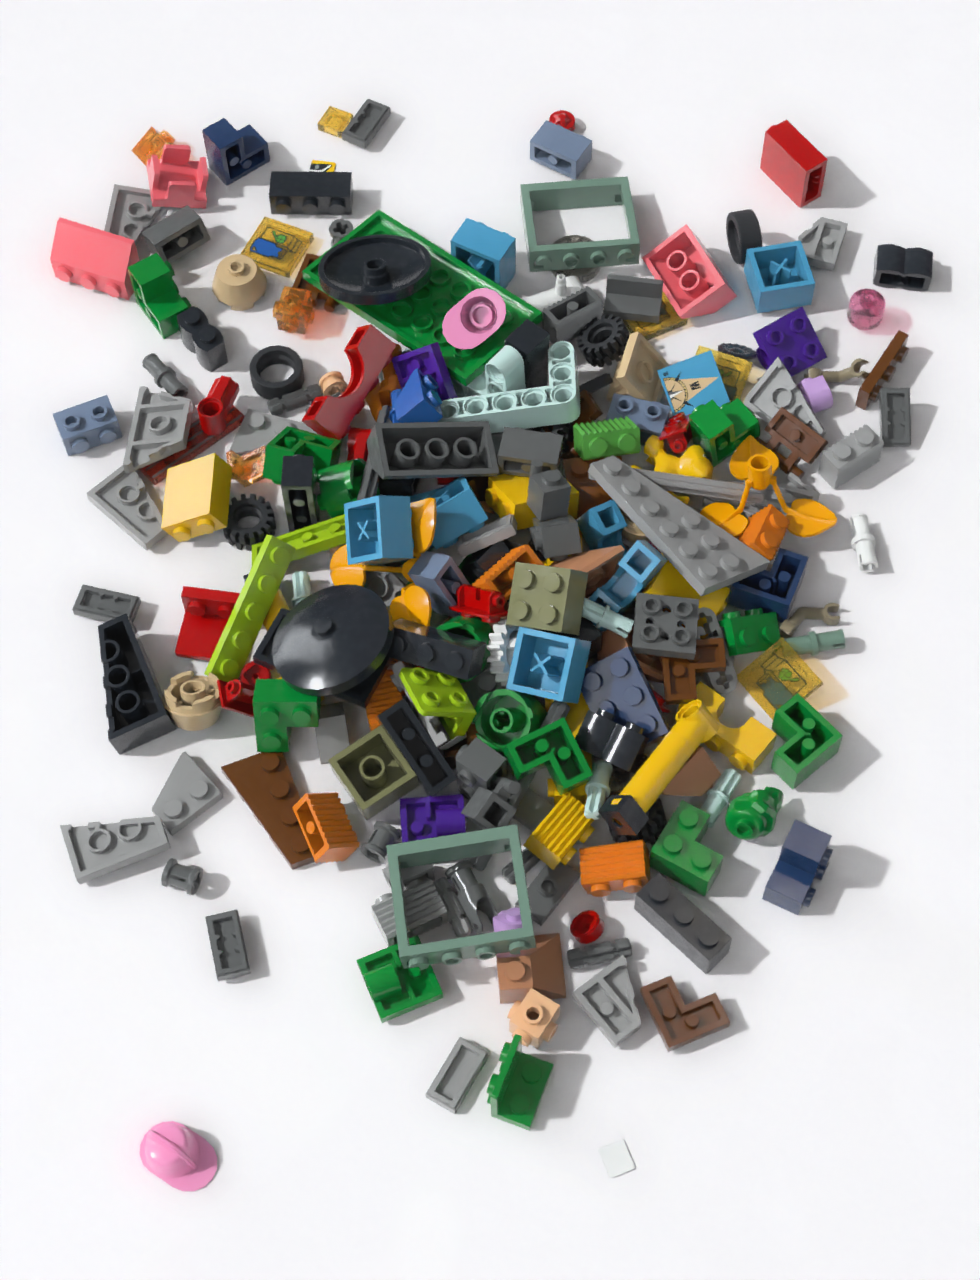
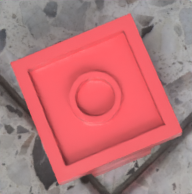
[147,144,208,209]

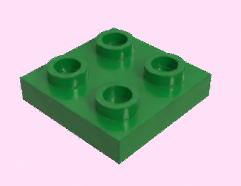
[356,935,444,1023]

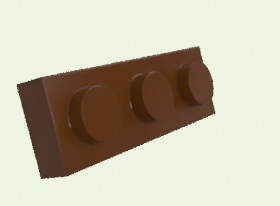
[855,330,909,410]

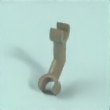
[804,358,869,383]
[779,603,841,639]

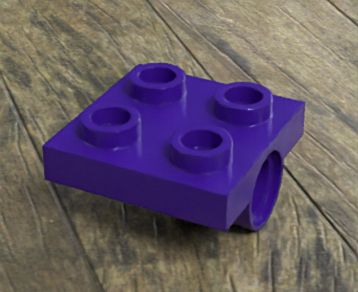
[752,306,827,376]
[392,342,457,401]
[399,794,466,843]

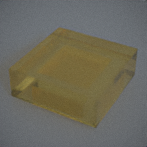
[317,106,353,138]

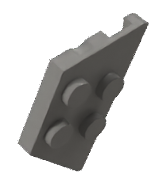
[123,386,194,473]

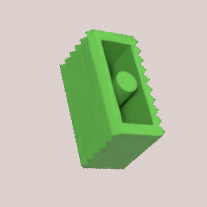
[573,416,641,461]

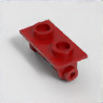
[659,412,692,453]
[449,584,508,623]
[217,679,255,718]

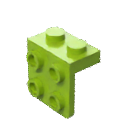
[399,667,477,740]

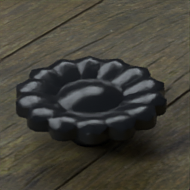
[718,343,756,361]

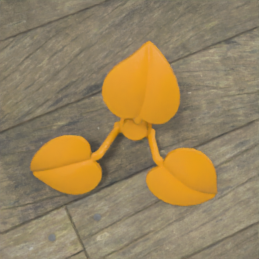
[700,435,838,538]
[330,498,437,626]

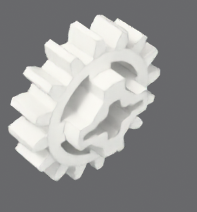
[487,619,526,686]

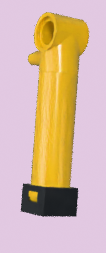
[598,699,720,835]

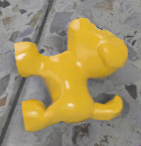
[631,435,714,505]

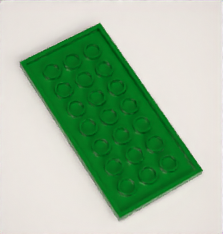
[302,210,543,386]

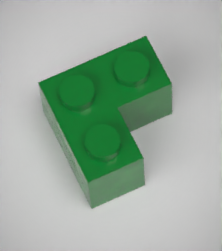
[127,253,192,339]
[689,398,760,467]
[262,426,342,485]
[253,679,321,752]
[771,693,843,790]
[503,717,593,795]
[649,800,724,897]

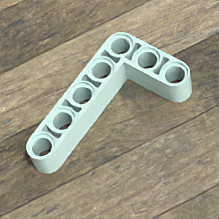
[438,341,580,433]
[402,345,526,398]

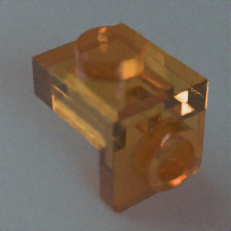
[131,126,176,167]
[226,445,266,487]

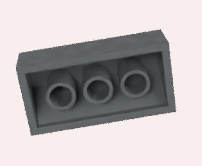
[367,421,499,479]

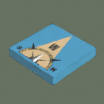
[657,350,730,416]

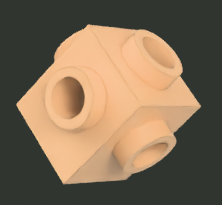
[507,988,560,1049]

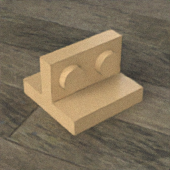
[607,332,670,403]

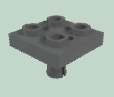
[632,593,699,660]

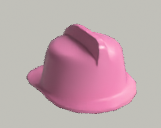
[442,288,506,350]
[140,1121,217,1191]

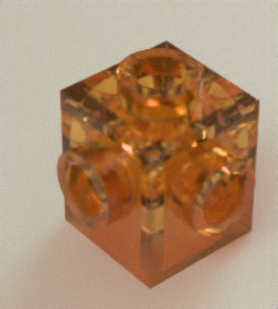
[273,286,315,334]

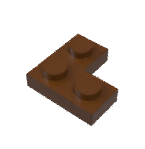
[662,638,726,705]
[640,975,730,1052]

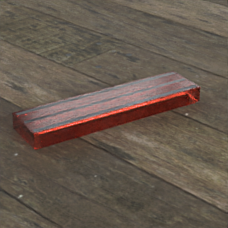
[139,405,245,485]

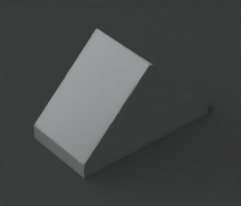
[315,702,350,764]

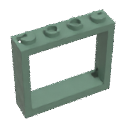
[520,176,640,272]
[386,824,537,970]

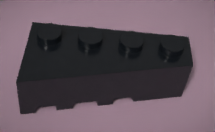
[98,613,177,755]

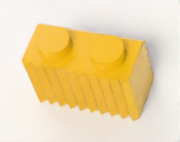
[523,792,595,870]

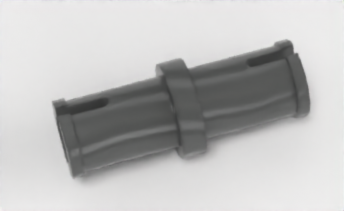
[142,353,188,398]

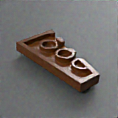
[221,752,315,870]

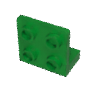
[487,1034,554,1131]

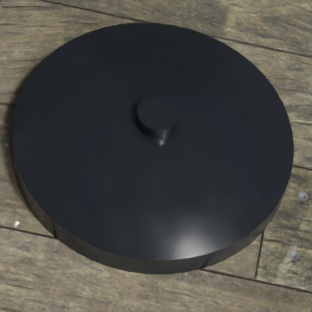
[318,234,432,305]
[272,584,394,696]

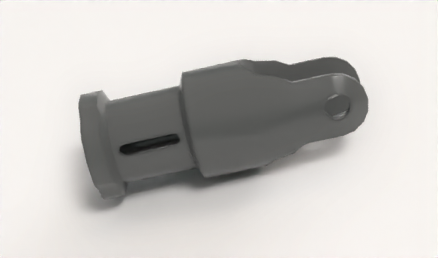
[445,860,498,934]

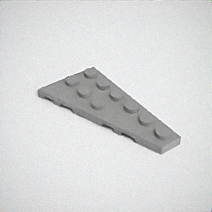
[588,455,770,597]

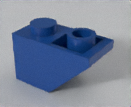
[394,368,443,423]

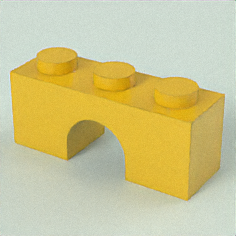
[676,681,777,774]

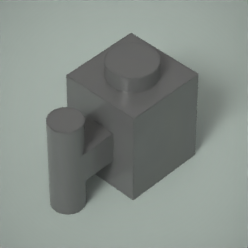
[527,460,571,522]
[461,776,521,830]

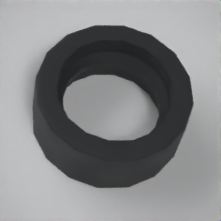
[726,209,762,264]
[249,345,305,400]

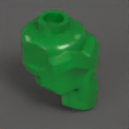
[725,786,784,840]

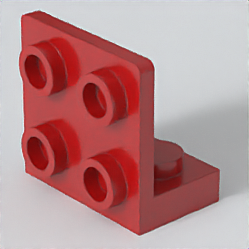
[175,586,240,661]

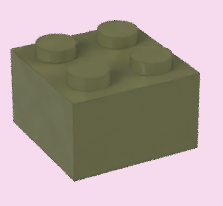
[506,562,588,635]
[328,725,419,821]

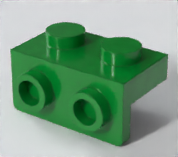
[718,608,782,657]

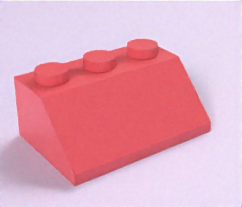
[50,217,140,300]
[642,224,737,319]

